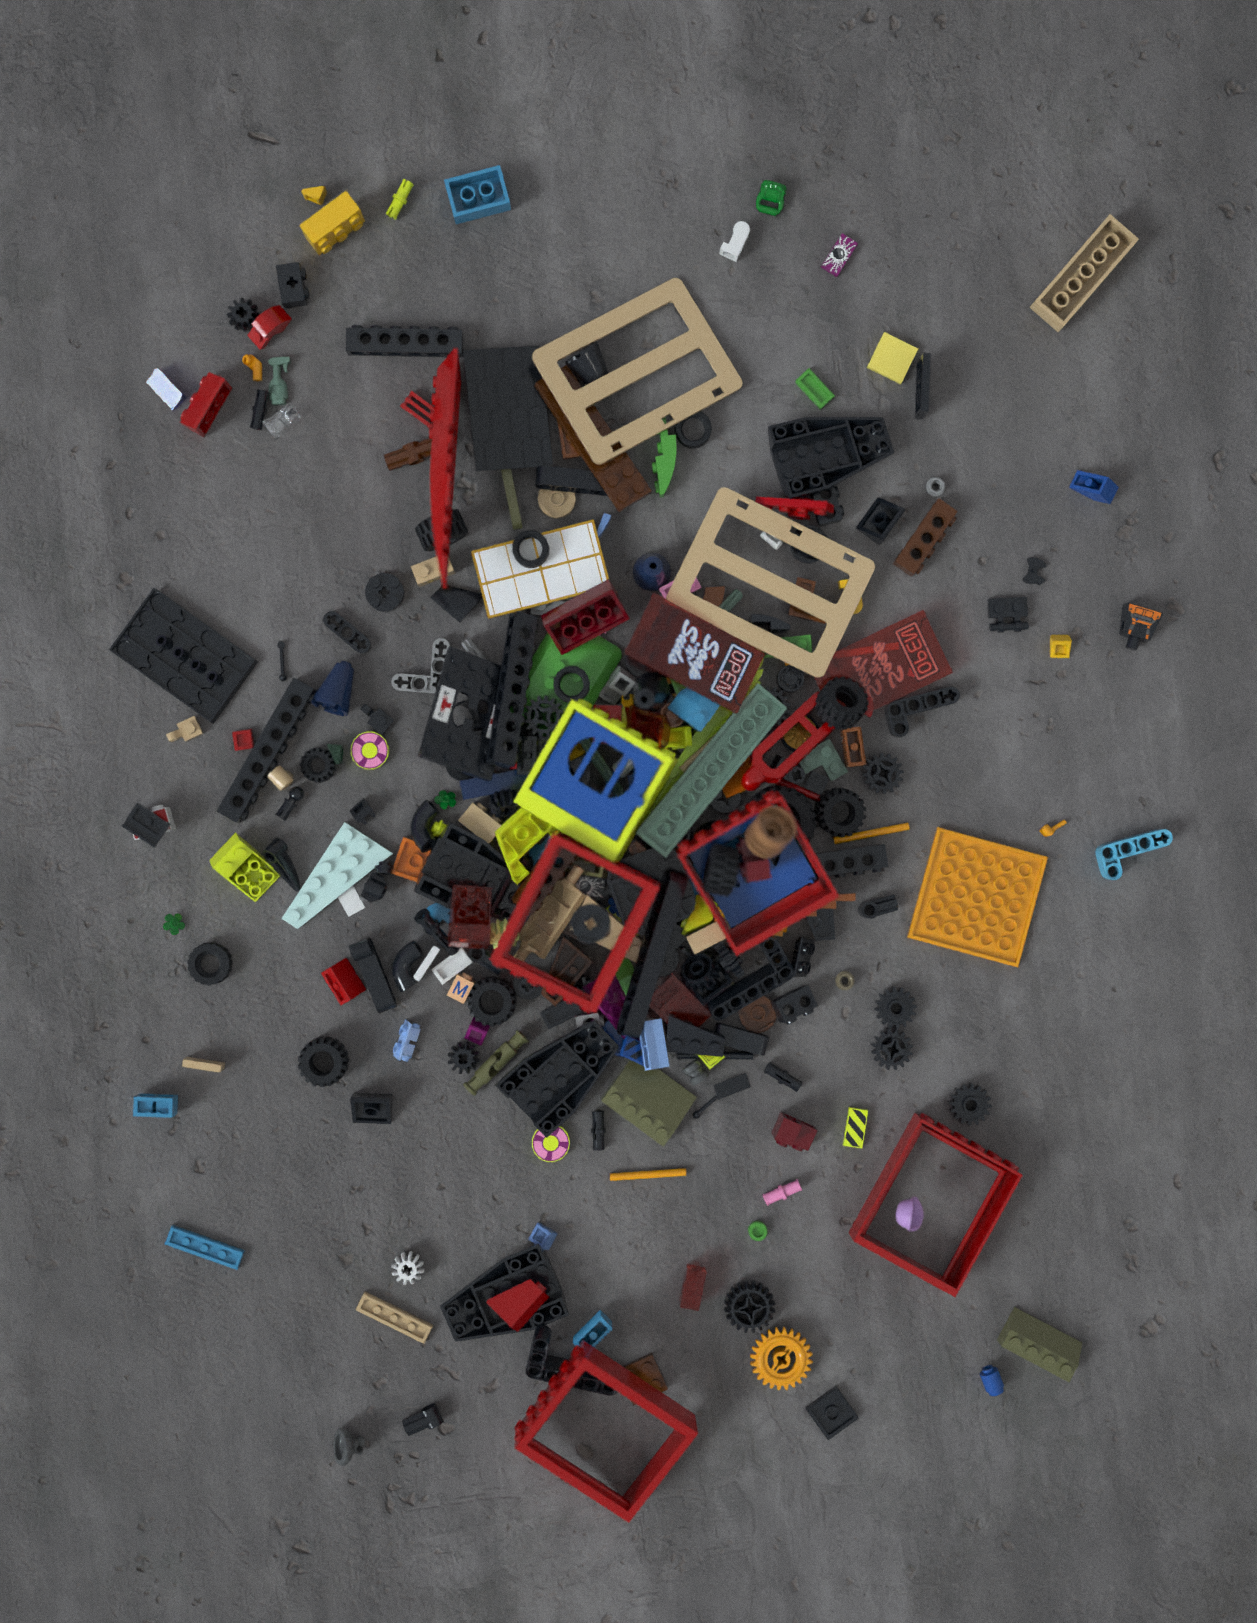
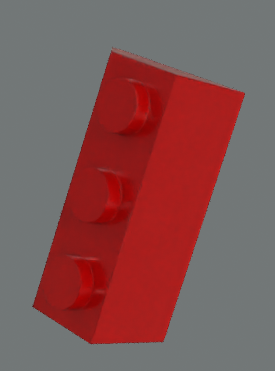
[180,372,233,437]

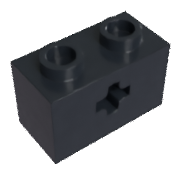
[276,262,310,309]

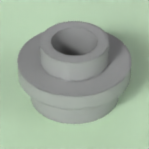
[926,477,945,497]

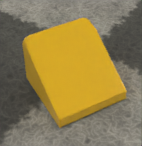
[301,186,327,205]
[1050,635,1072,658]

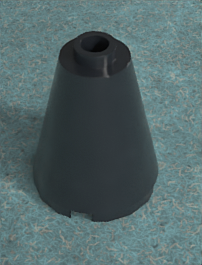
[565,342,608,385]
[632,672,671,711]

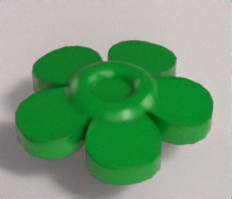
[434,790,456,809]
[163,913,185,935]

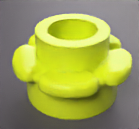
[430,820,447,837]

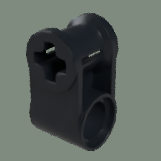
[770,754,805,784]

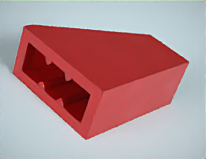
[486,1279,549,1332]

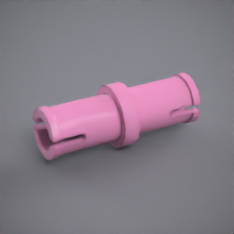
[762,1179,802,1206]

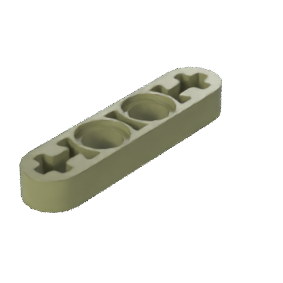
[501,469,523,530]

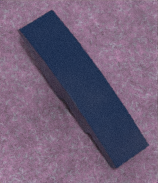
[459,770,528,800]

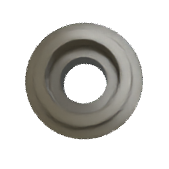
[835,971,854,990]

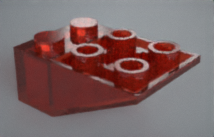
[448,885,492,949]
[650,973,711,1027]

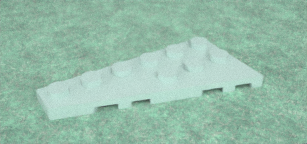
[282,822,393,929]

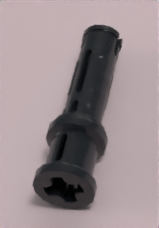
[414,908,459,956]

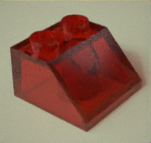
[624,705,671,750]

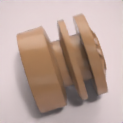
[745,806,796,859]

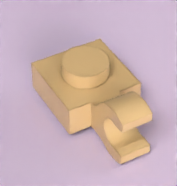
[166,716,204,742]

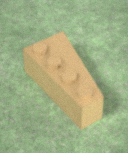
[570,893,643,962]

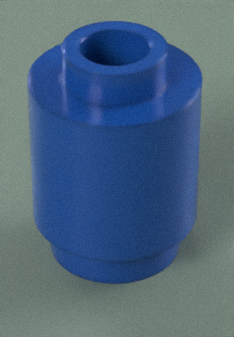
[980,1365,1004,1396]

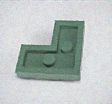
[799,739,848,781]

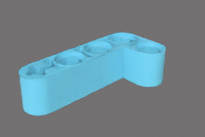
[1095,829,1173,880]

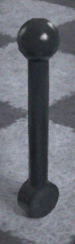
[277,641,287,681]
[693,1095,717,1119]

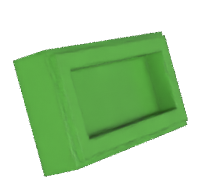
[795,368,835,410]

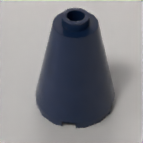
[633,553,671,591]
[311,661,354,716]

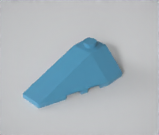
[667,664,724,732]

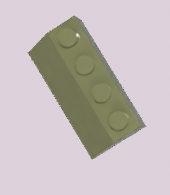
[997,1306,1082,1382]

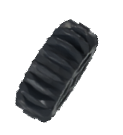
[724,1280,776,1333]

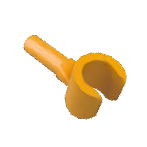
[1039,820,1067,837]

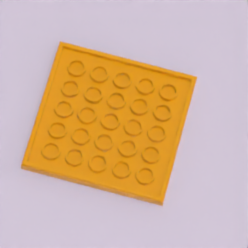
[907,827,1048,967]

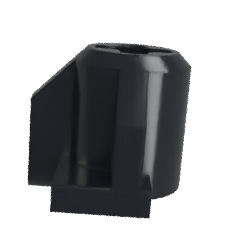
[360,871,388,903]

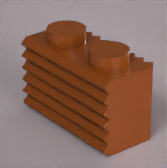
[840,727,866,768]

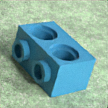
[133,1093,178,1118]

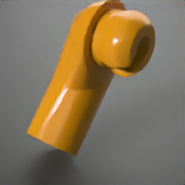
[242,354,262,381]

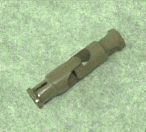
[463,1029,529,1096]

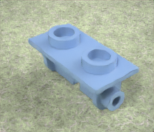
[393,1019,421,1062]

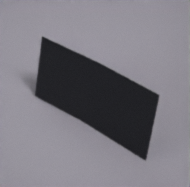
[713,1073,751,1100]

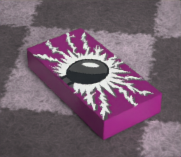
[821,233,858,277]

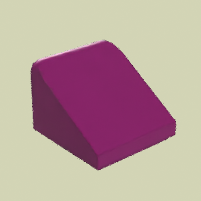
[464,1017,490,1046]

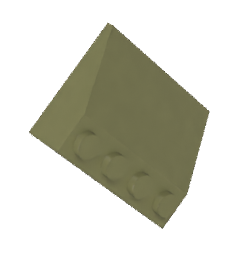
[601,1059,697,1147]

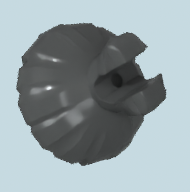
[333,1428,365,1466]

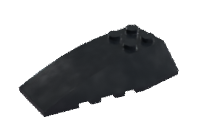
[414,822,530,925]

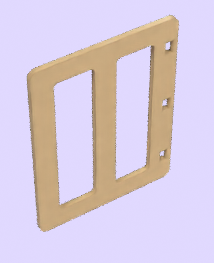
[532,278,743,464]
[666,487,875,678]

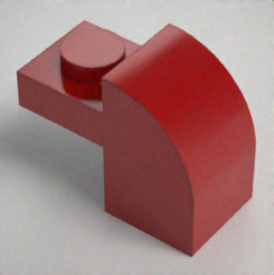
[247,305,292,350]

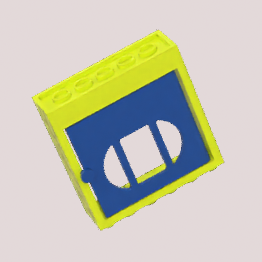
[514,699,678,862]

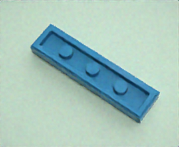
[165,1225,245,1270]

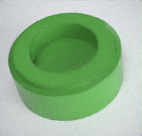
[748,1220,768,1241]

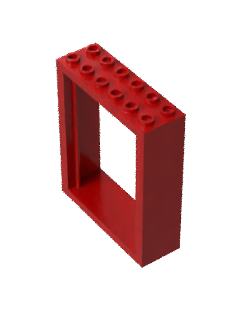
[490,830,660,1013]
[848,1112,1023,1297]
[514,1340,698,1523]

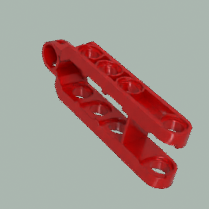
[741,691,835,791]

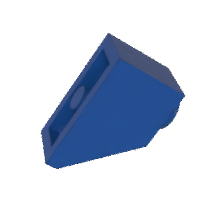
[1069,470,1119,504]

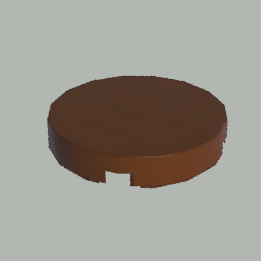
[739,996,776,1033]

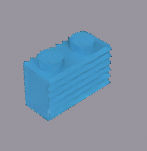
[573,1310,612,1347]

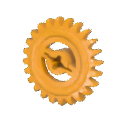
[750,1326,813,1390]

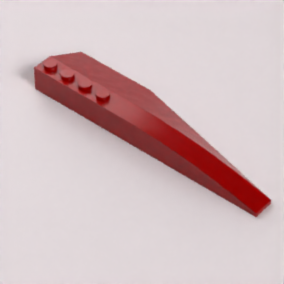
[429,348,462,589]

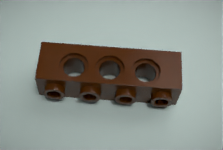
[892,498,958,576]
[511,847,577,915]

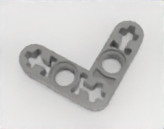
[391,638,450,694]

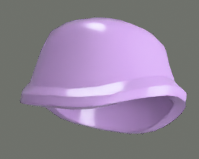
[896,1196,924,1231]

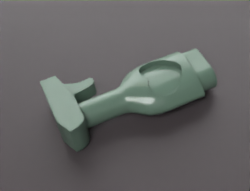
[268,356,291,405]

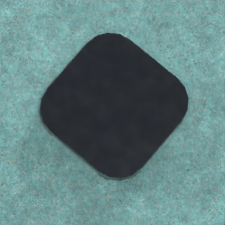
[607,848,696,935]

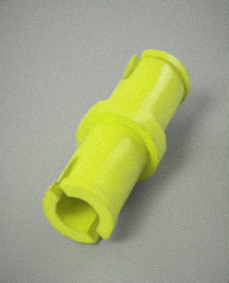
[385,179,414,220]

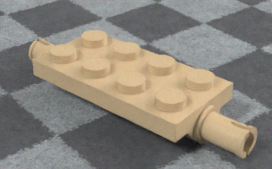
[514,864,587,962]

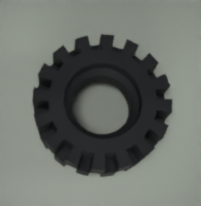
[300,748,336,782]

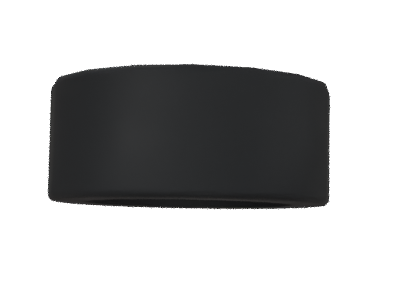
[675,411,712,449]
[512,530,549,568]
[553,666,590,703]

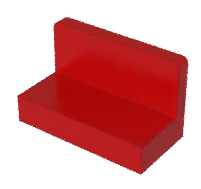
[321,958,366,1005]

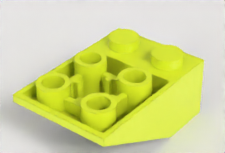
[209,832,280,902]

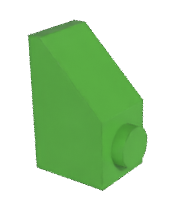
[615,957,634,995]

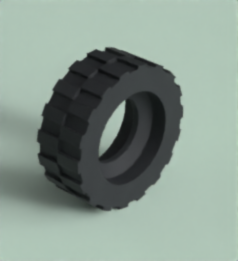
[187,942,233,986]

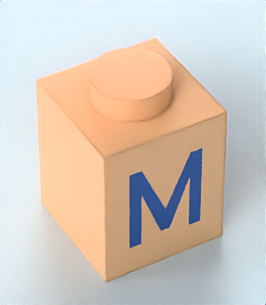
[447,972,475,1004]

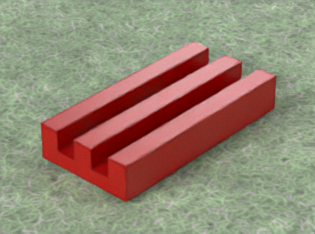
[400,391,434,428]

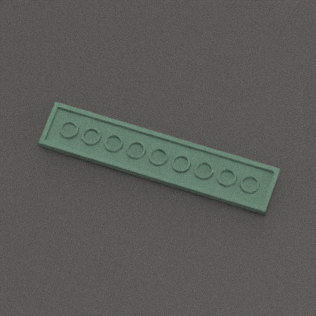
[635,683,787,858]

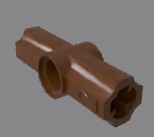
[384,439,432,471]

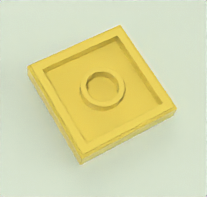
[867,332,918,384]

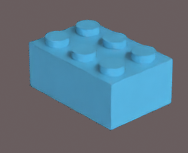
[444,165,511,224]

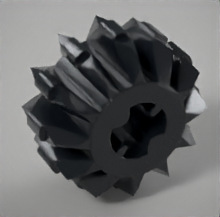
[227,298,260,332]
[489,788,521,819]
[447,1041,480,1074]

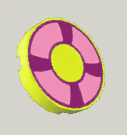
[351,732,389,770]
[532,1126,570,1162]

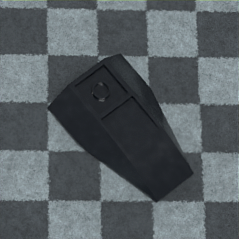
[768,417,894,499]
[495,1019,619,1138]
[440,1243,569,1342]

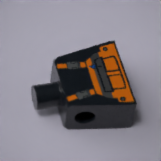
[1119,602,1163,651]

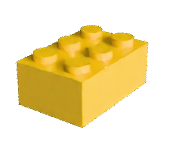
[299,191,365,256]

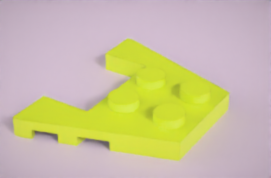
[494,807,569,885]

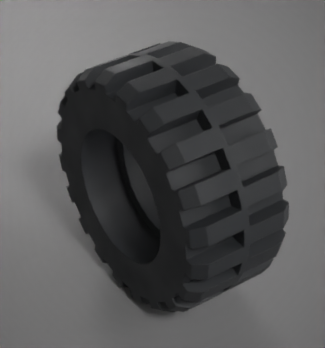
[743,786,817,859]

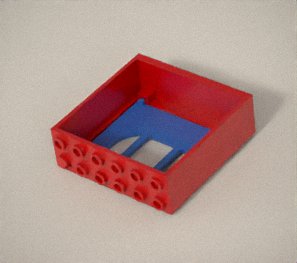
[675,790,839,956]

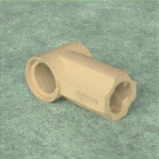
[267,765,293,791]

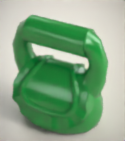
[756,180,787,216]

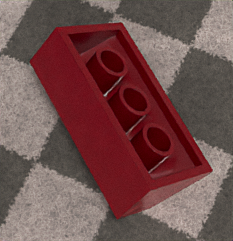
[541,579,630,655]

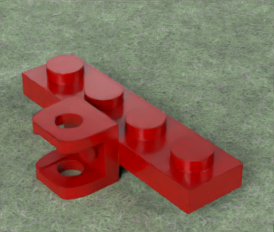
[755,496,834,521]

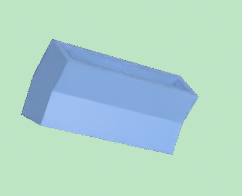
[640,1018,669,1070]

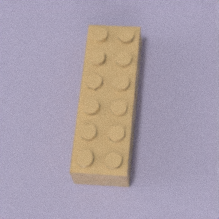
[1029,214,1139,332]

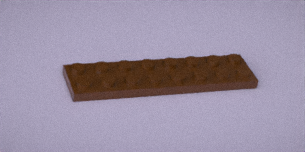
[534,365,652,512]

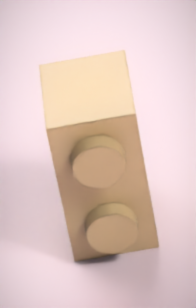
[411,556,456,587]
[458,802,502,844]

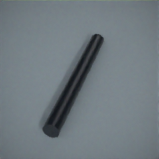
[677,1052,753,1060]

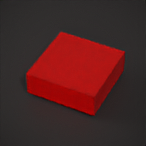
[232,729,255,751]

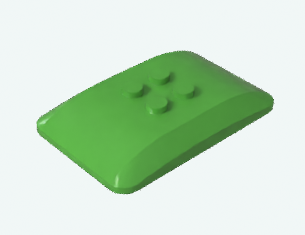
[510,632,622,737]

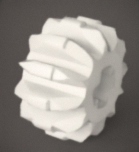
[392,1251,425,1285]

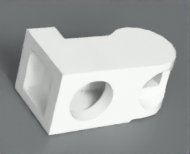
[719,221,750,262]

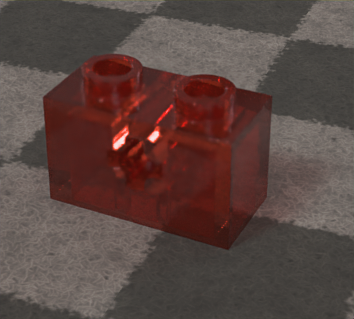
[679,1264,706,1311]

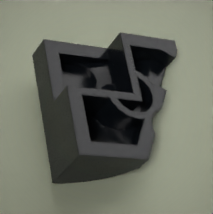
[430,585,483,623]

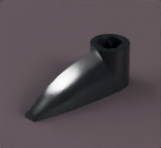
[262,838,301,892]

